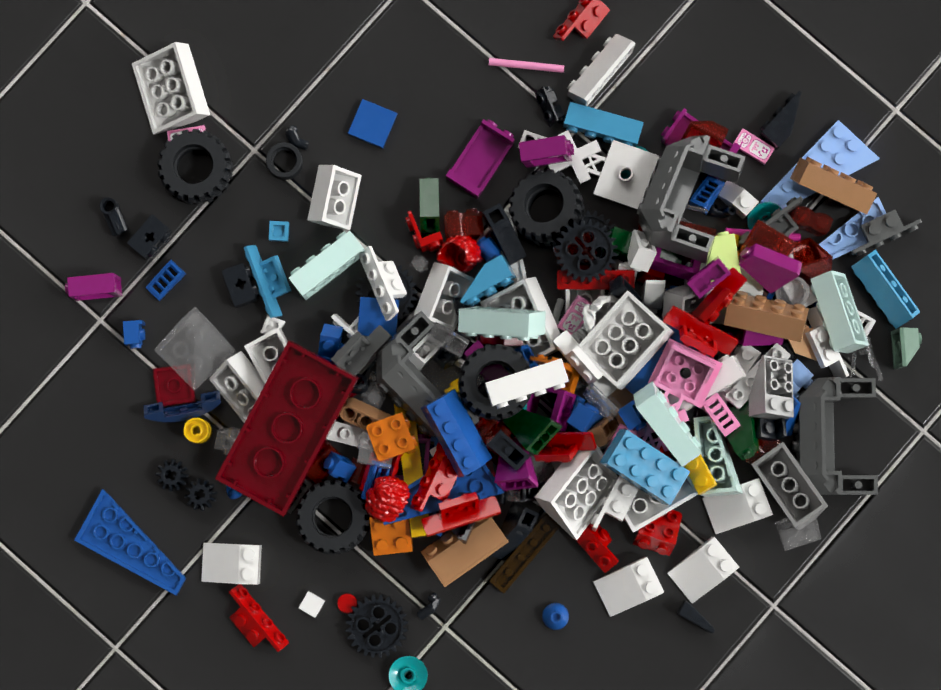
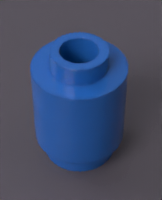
[477,236,502,262]

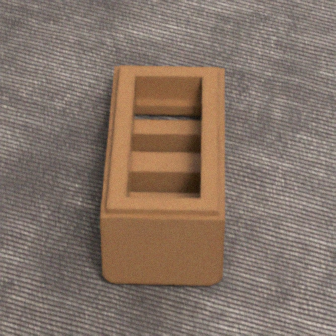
[587,413,618,447]

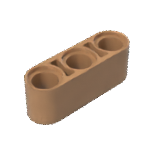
[340,398,392,431]

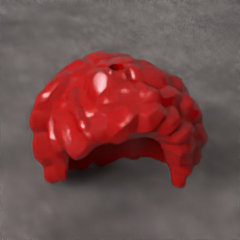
[436,235,482,273]
[365,476,410,522]

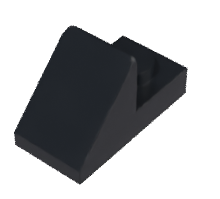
[487,430,530,471]

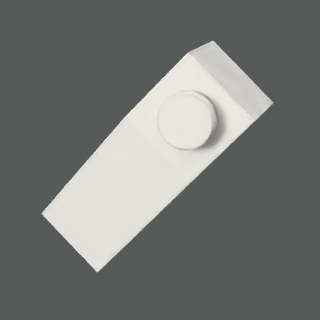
[641,280,665,314]

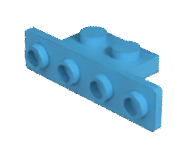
[244,245,291,318]

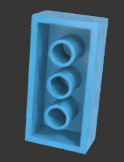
[599,429,690,505]

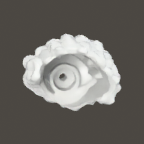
[582,295,619,334]

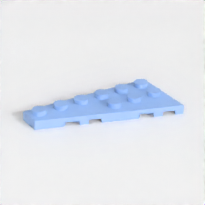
[760,120,880,209]

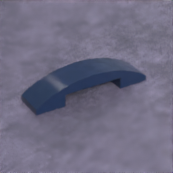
[144,390,221,422]

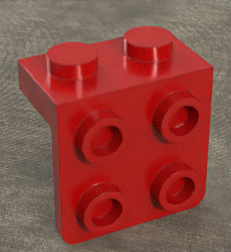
[405,211,443,253]
[633,510,682,556]

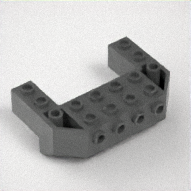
[637,135,745,263]
[376,311,489,437]
[792,377,878,495]

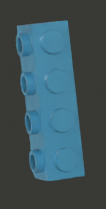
[563,102,644,147]
[851,249,920,329]

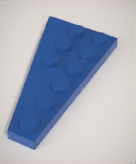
[382,464,504,525]
[74,489,186,595]

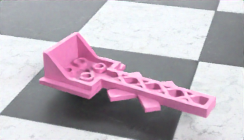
[634,338,723,452]

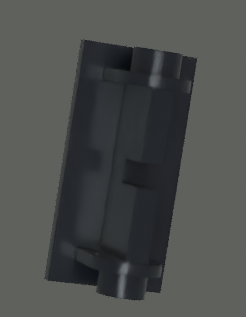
[535,86,565,127]

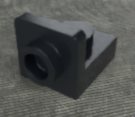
[754,418,787,442]

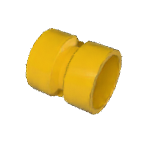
[184,418,212,444]

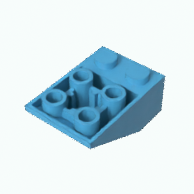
[461,255,517,306]

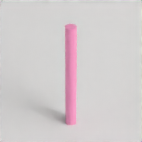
[489,58,564,73]

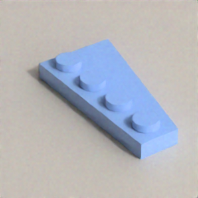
[817,197,886,263]

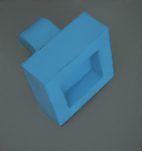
[269,221,289,242]

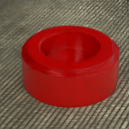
[337,593,357,613]

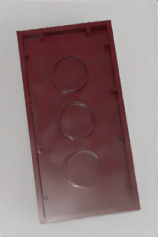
[215,340,359,516]

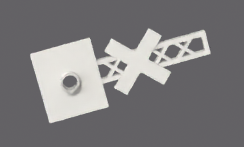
[518,130,659,209]

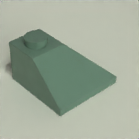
[891,327,922,369]

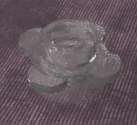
[411,255,430,273]

